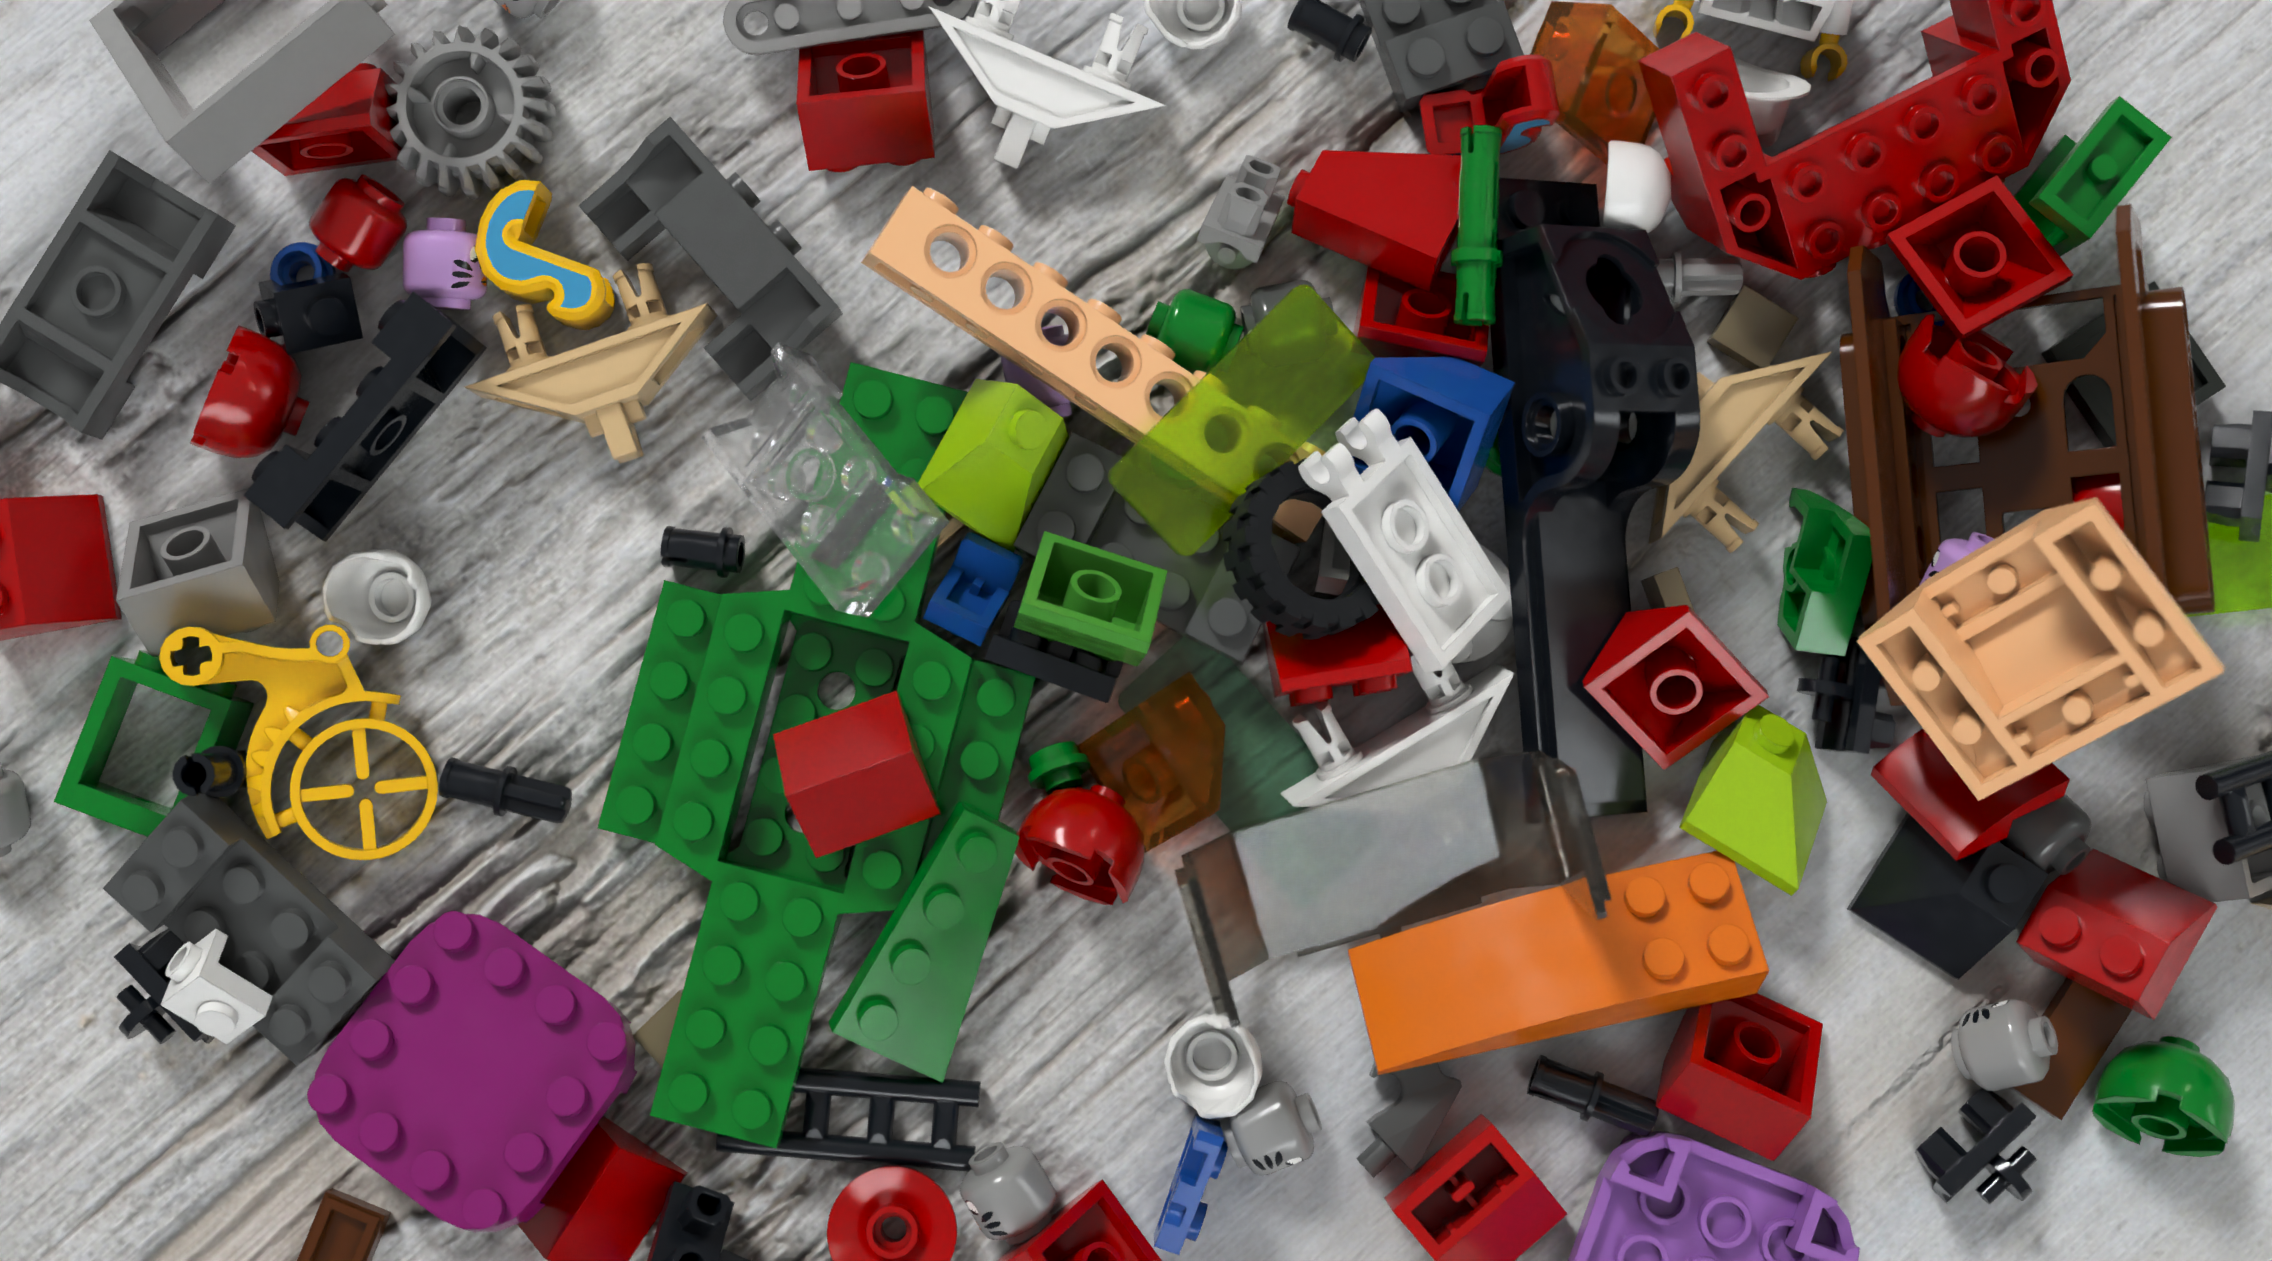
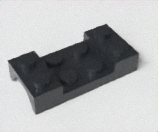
[243,292,487,542]

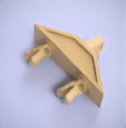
[465,263,718,464]
[1648,351,1844,553]

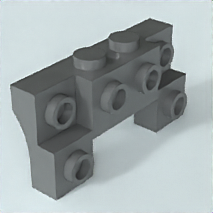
[578,117,843,401]

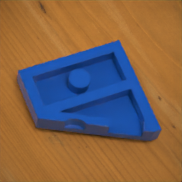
[1154,1113,1228,1255]

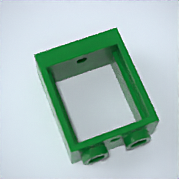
[54,650,254,837]

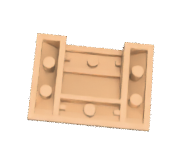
[1857,498,2225,801]

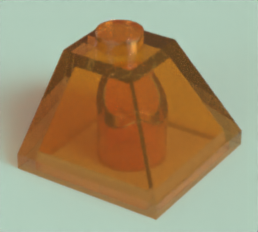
[1530,1,1660,166]
[1077,671,1225,853]

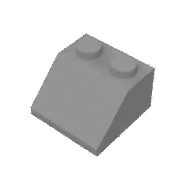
[116,488,280,656]
[2144,756,2272,902]

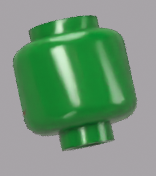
[1146,289,1244,377]

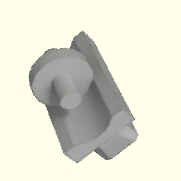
[1197,155,1285,270]

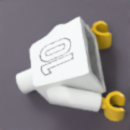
[1653,0,1854,82]

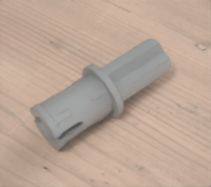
[1656,252,1743,303]

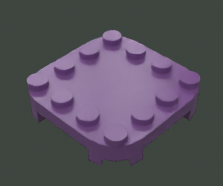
[1568,1130,1860,1261]

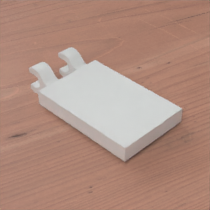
[1298,408,1511,674]

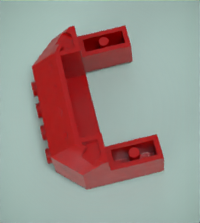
[1638,0,2071,280]

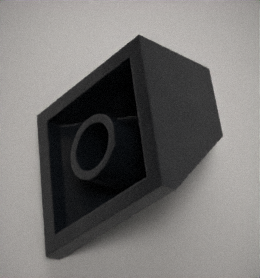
[1847,812,2048,980]

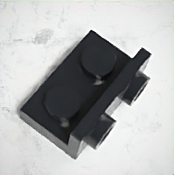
[985,600,1124,703]

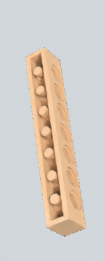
[861,186,1326,544]

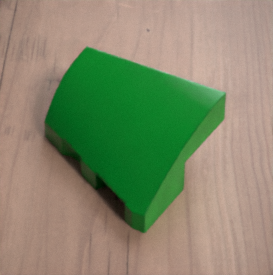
[1777,488,1872,656]

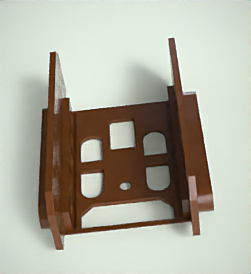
[1839,204,2215,706]

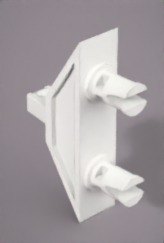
[929,0,1166,169]
[1280,648,1514,840]

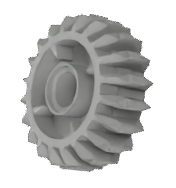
[384,25,556,199]

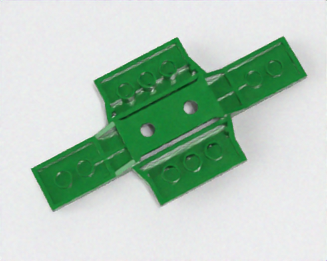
[598,362,1036,1149]

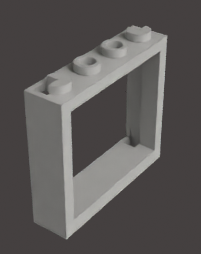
[89,0,395,184]

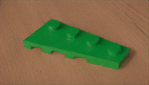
[828,801,1020,1083]

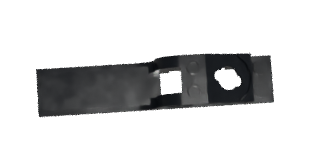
[1490,178,1700,821]

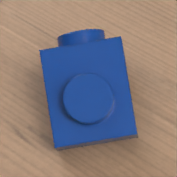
[923,532,1024,647]

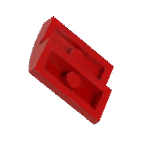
[1871,729,2070,861]

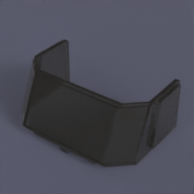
[1175,750,1611,1028]

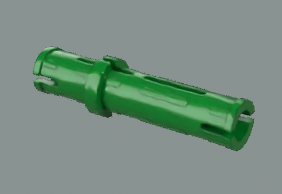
[1451,125,1503,326]

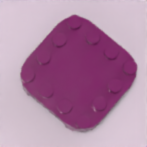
[307,911,637,1232]

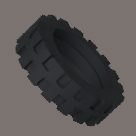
[1223,458,1379,640]

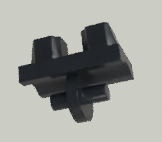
[2205,410,2272,542]
[1797,637,1896,754]
[114,928,215,1044]
[1915,1088,2037,1204]
[647,1181,734,1261]

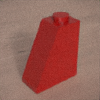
[1287,150,1461,292]

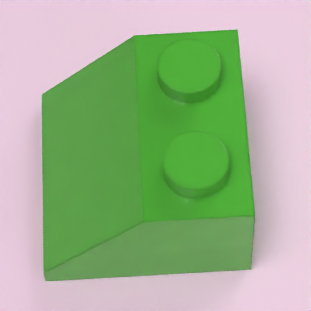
[1014,531,1168,667]

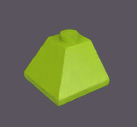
[914,379,1069,552]
[1679,705,1827,896]

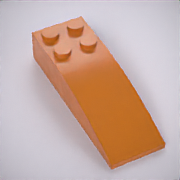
[1348,851,1769,1075]

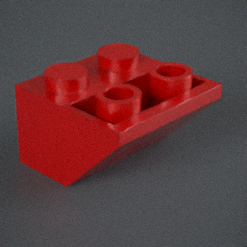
[1262,603,1413,707]
[1384,1114,1567,1261]

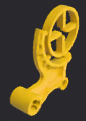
[159,625,438,860]

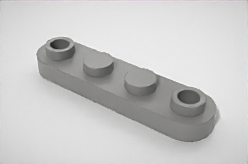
[723,0,974,56]

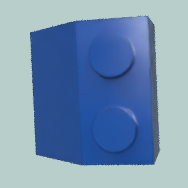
[1352,357,1515,512]

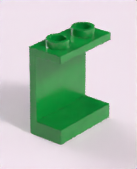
[2014,96,2172,256]

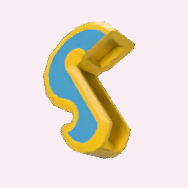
[475,180,615,330]

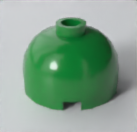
[2092,1036,2235,1157]

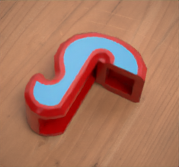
[1419,55,1560,155]

